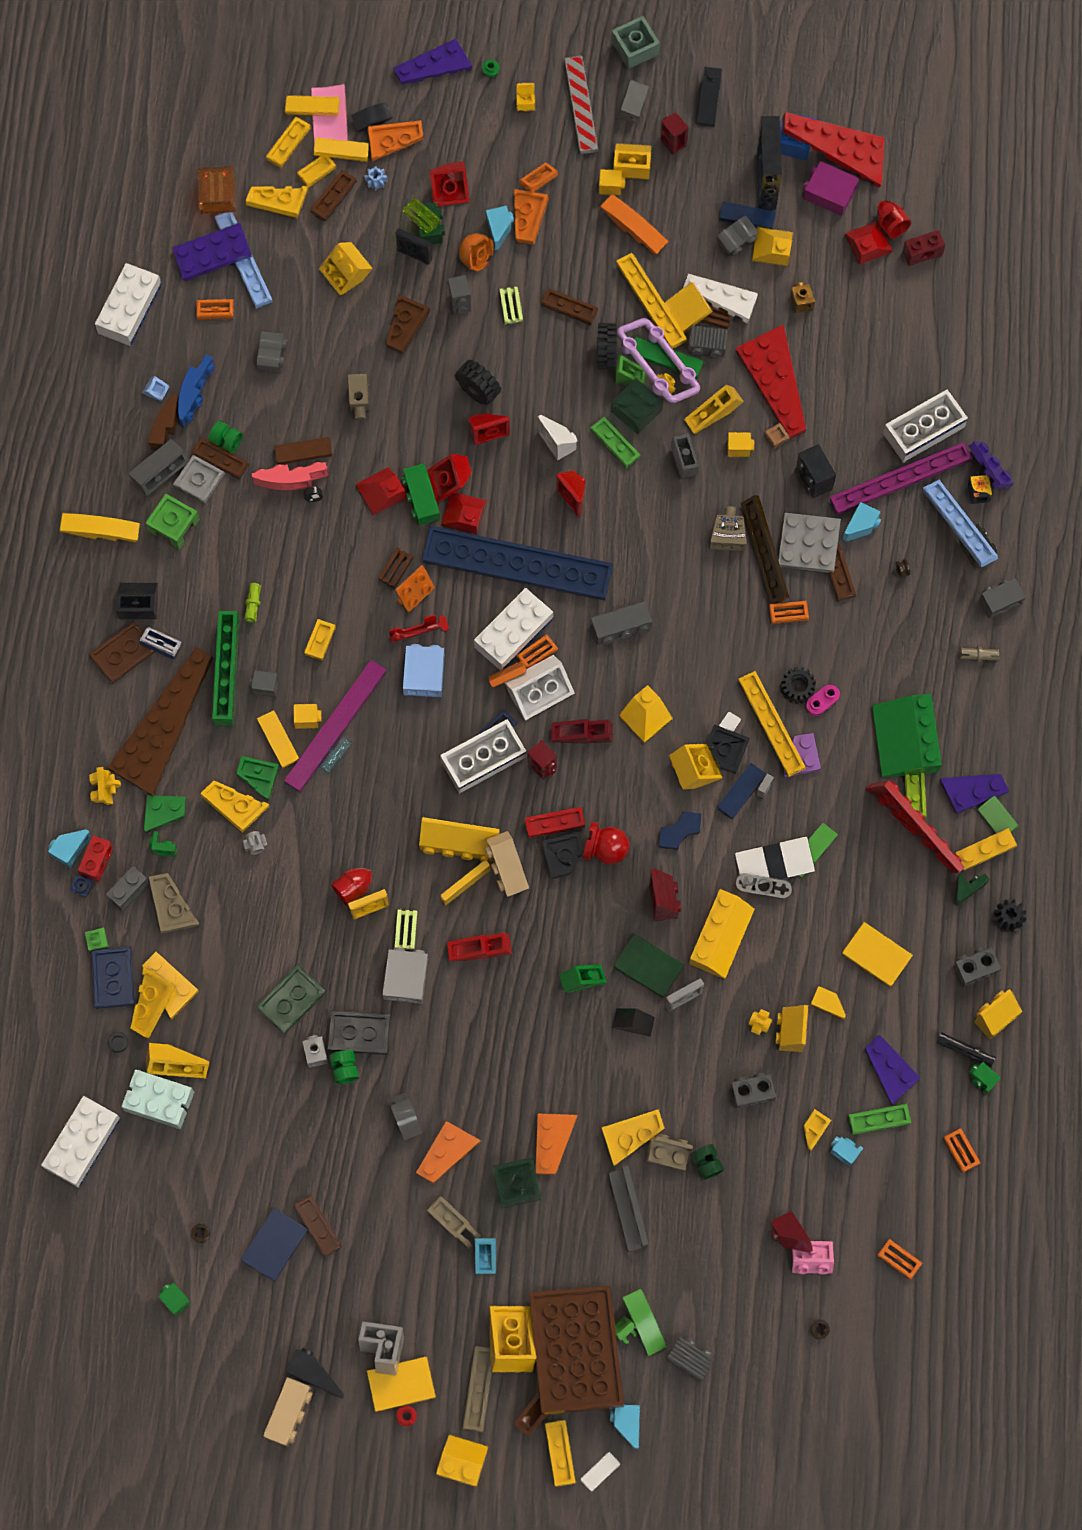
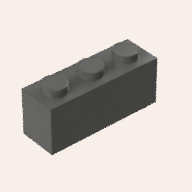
[128,439,189,496]
[591,601,652,645]

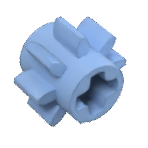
[365,166,387,190]

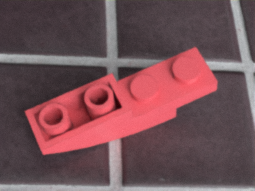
[251,462,328,490]

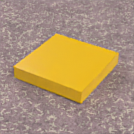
[665,282,713,333]
[348,889,389,920]

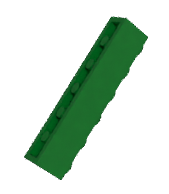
[212,611,240,726]

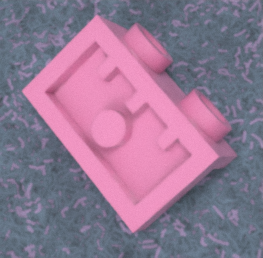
[792,1241,834,1274]

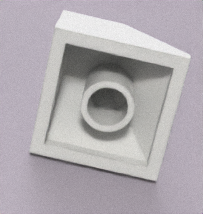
[538,415,578,460]

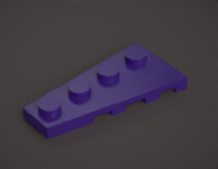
[393,39,472,85]

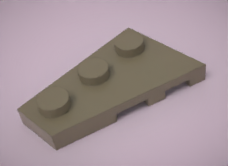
[148,873,199,934]

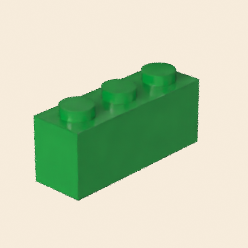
[401,463,440,526]

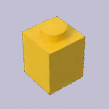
[599,169,625,195]
[727,432,754,457]
[294,704,322,729]

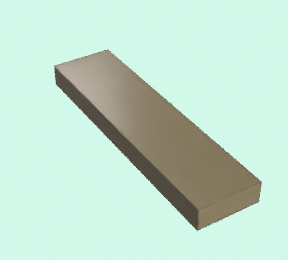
[463,1346,492,1432]

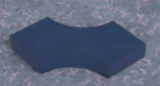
[659,811,702,850]

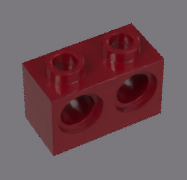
[660,112,689,155]
[527,740,557,780]

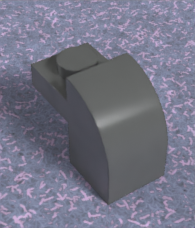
[388,1092,422,1140]

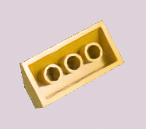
[419,817,500,863]
[689,889,755,979]

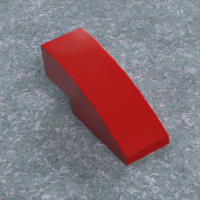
[447,932,512,962]

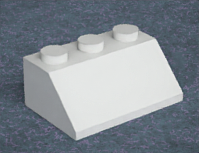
[504,655,575,720]

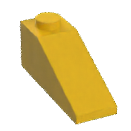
[684,385,744,434]
[146,1043,209,1078]

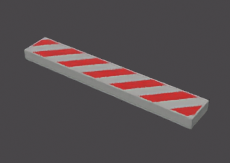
[565,56,598,154]

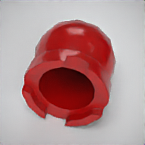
[583,821,630,865]

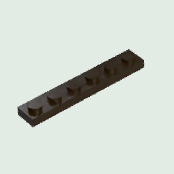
[741,495,789,604]

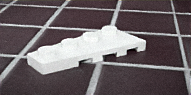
[683,274,758,324]

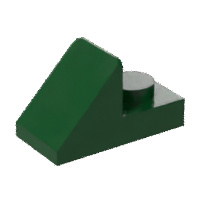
[954,873,990,906]

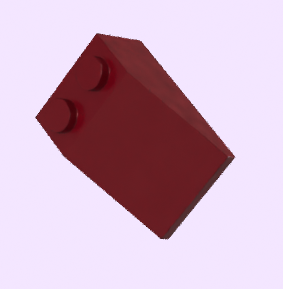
[649,868,681,921]

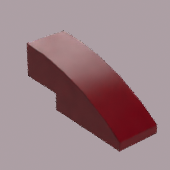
[551,719,613,744]

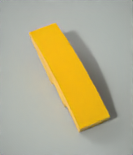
[59,513,140,543]

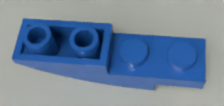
[178,354,215,428]

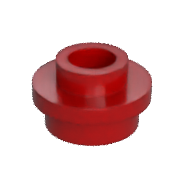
[396,1406,417,1427]

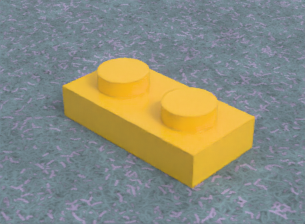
[304,619,336,661]

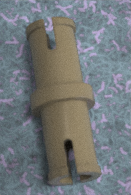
[959,647,999,662]

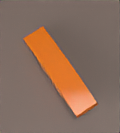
[600,194,668,255]

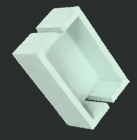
[122,1069,194,1129]

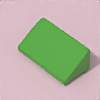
[978,796,1018,834]

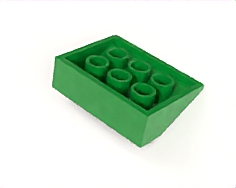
[872,694,942,778]

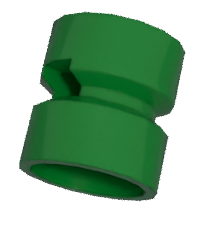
[208,420,243,453]
[329,1050,359,1084]

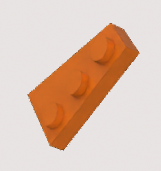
[368,121,424,162]
[514,189,549,245]
[536,1114,578,1175]
[416,1121,481,1184]

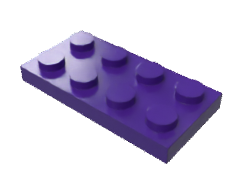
[172,222,252,282]

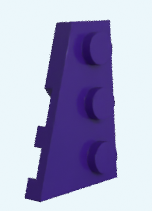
[969,441,1014,489]
[939,774,1009,814]
[864,1035,920,1105]

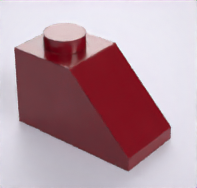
[770,1211,813,1253]

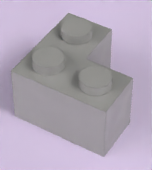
[359,1322,404,1375]

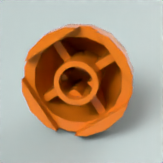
[459,233,494,271]

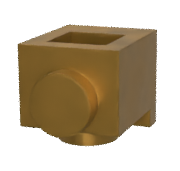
[791,282,815,313]

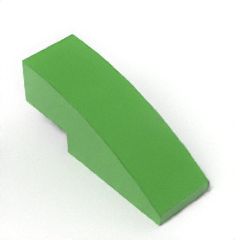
[622,1289,667,1356]

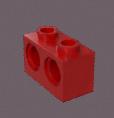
[78,835,114,883]

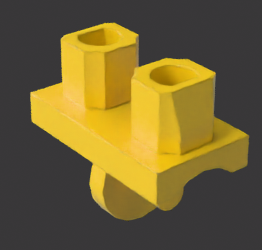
[89,767,121,805]

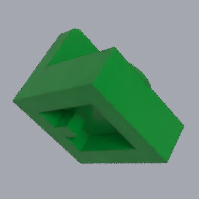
[149,831,178,857]

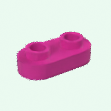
[806,685,840,716]

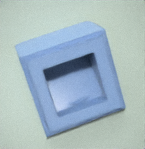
[142,376,170,402]

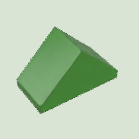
[616,355,646,387]

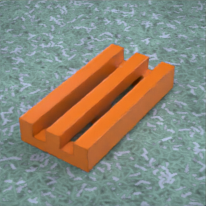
[519,162,558,193]
[197,299,234,319]
[769,601,809,624]
[516,634,558,669]
[489,660,527,687]
[943,1128,980,1173]
[877,1239,922,1280]

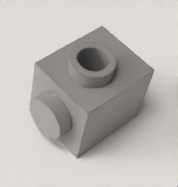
[302,1035,328,1068]

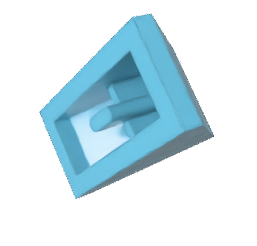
[475,1238,496,1274]

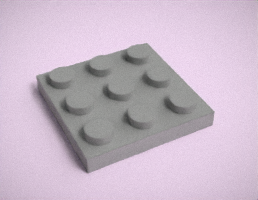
[778,513,841,573]

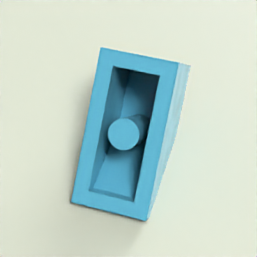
[486,206,514,250]
[843,502,882,541]
[48,829,92,868]
[610,1405,640,1449]

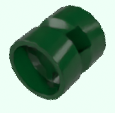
[690,1144,725,1181]

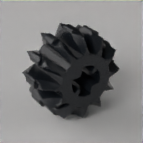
[993,899,1027,932]

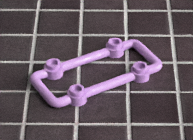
[617,318,700,403]

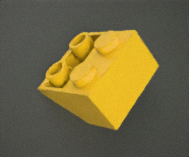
[614,144,651,179]
[319,242,372,295]
[974,989,1022,1040]

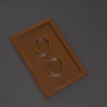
[89,621,156,684]

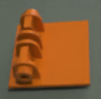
[395,565,435,613]

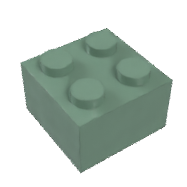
[611,16,660,69]

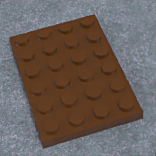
[529,1286,624,1415]

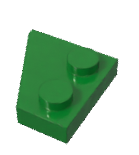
[237,756,279,801]
[144,795,186,833]

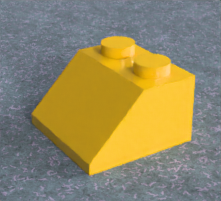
[669,744,723,789]
[775,1005,808,1052]
[436,1435,488,1488]

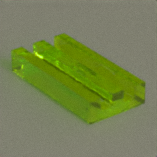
[402,197,441,234]

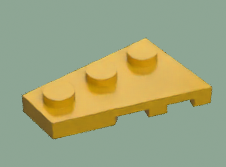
[246,186,308,218]
[201,781,269,833]
[142,952,199,1020]
[131,967,176,1038]
[601,1109,665,1166]

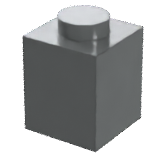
[249,670,279,697]

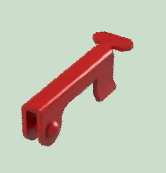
[389,615,449,643]

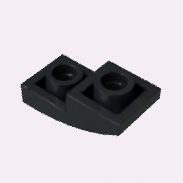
[351,102,393,133]

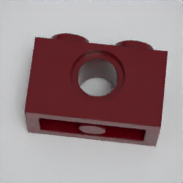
[903,230,945,266]

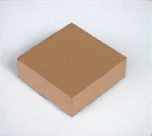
[764,423,790,448]

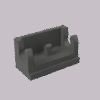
[617,80,649,122]

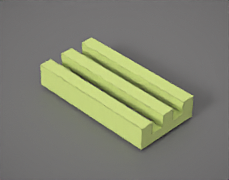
[500,287,523,324]
[395,910,417,950]

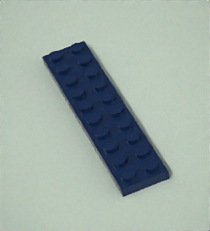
[422,526,613,600]

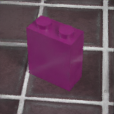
[802,161,859,216]

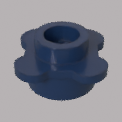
[70,875,92,897]

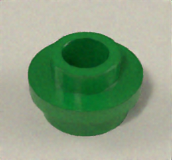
[482,60,500,77]

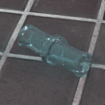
[320,736,352,773]

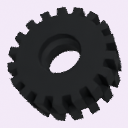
[597,323,617,370]
[455,359,502,406]

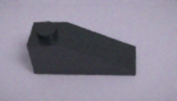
[697,67,722,127]
[286,1348,345,1399]

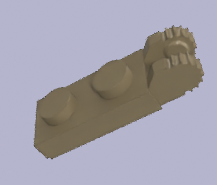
[427,1196,480,1249]

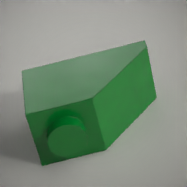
[559,964,607,993]

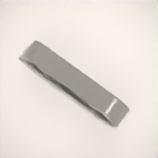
[736,873,792,898]

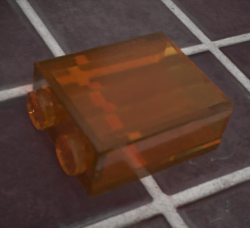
[198,166,237,214]

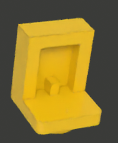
[517,83,535,111]

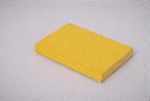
[842,922,913,988]
[367,1356,436,1412]

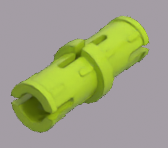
[244,583,261,622]

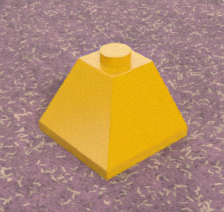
[752,227,793,266]
[619,685,673,743]

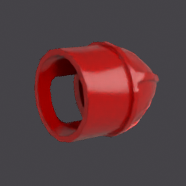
[877,201,912,239]
[331,868,372,907]

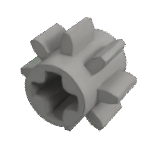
[242,831,267,855]

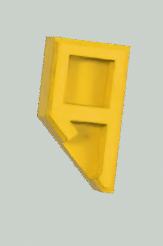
[811,986,846,1020]
[803,1109,831,1151]

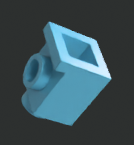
[830,1136,863,1167]

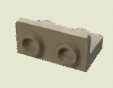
[646,1134,693,1171]

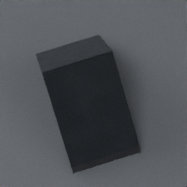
[612,1008,655,1037]

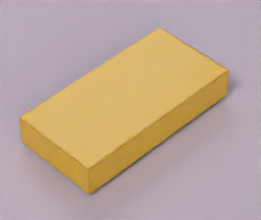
[297,156,336,188]

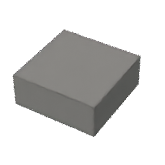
[757,774,774,798]

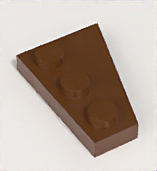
[386,294,430,354]

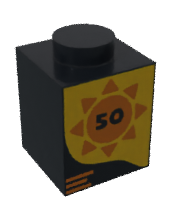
[968,474,992,504]

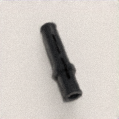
[936,1032,996,1068]

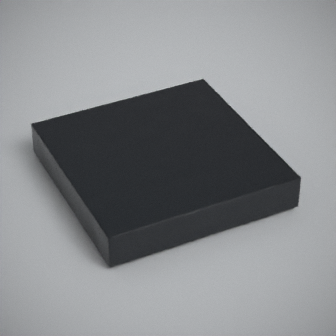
[395,228,432,264]

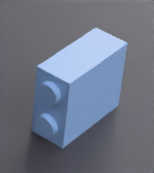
[403,644,445,697]

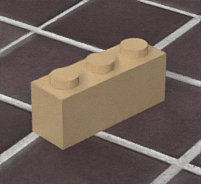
[485,831,529,897]
[263,1378,313,1447]

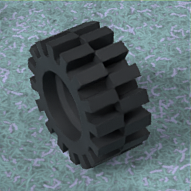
[781,667,816,704]

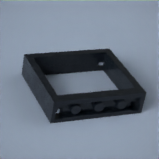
[756,116,782,211]

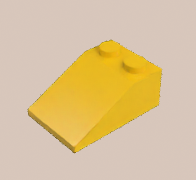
[489,1306,536,1372]

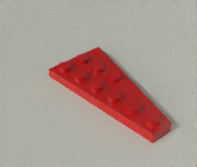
[782,112,884,188]
[735,324,806,439]
[865,780,965,873]

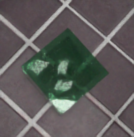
[611,378,664,434]
[493,1157,541,1209]

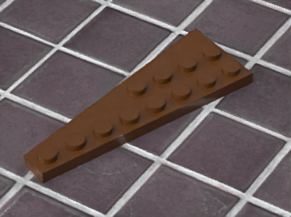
[107,647,213,797]

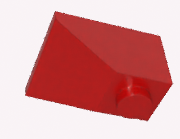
[430,161,470,207]
[845,221,893,265]
[468,413,510,445]
[427,454,472,503]
[355,468,406,515]
[556,470,586,517]
[441,492,487,535]

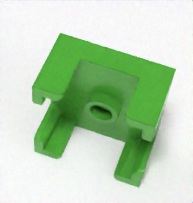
[145,494,200,550]

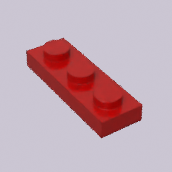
[525,807,585,838]

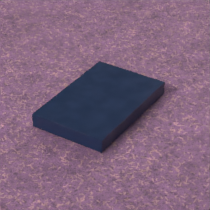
[92,947,135,1009]
[241,1208,308,1281]

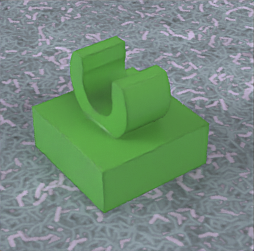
[85,928,109,952]
[615,1316,637,1344]

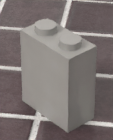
[383,947,429,1004]

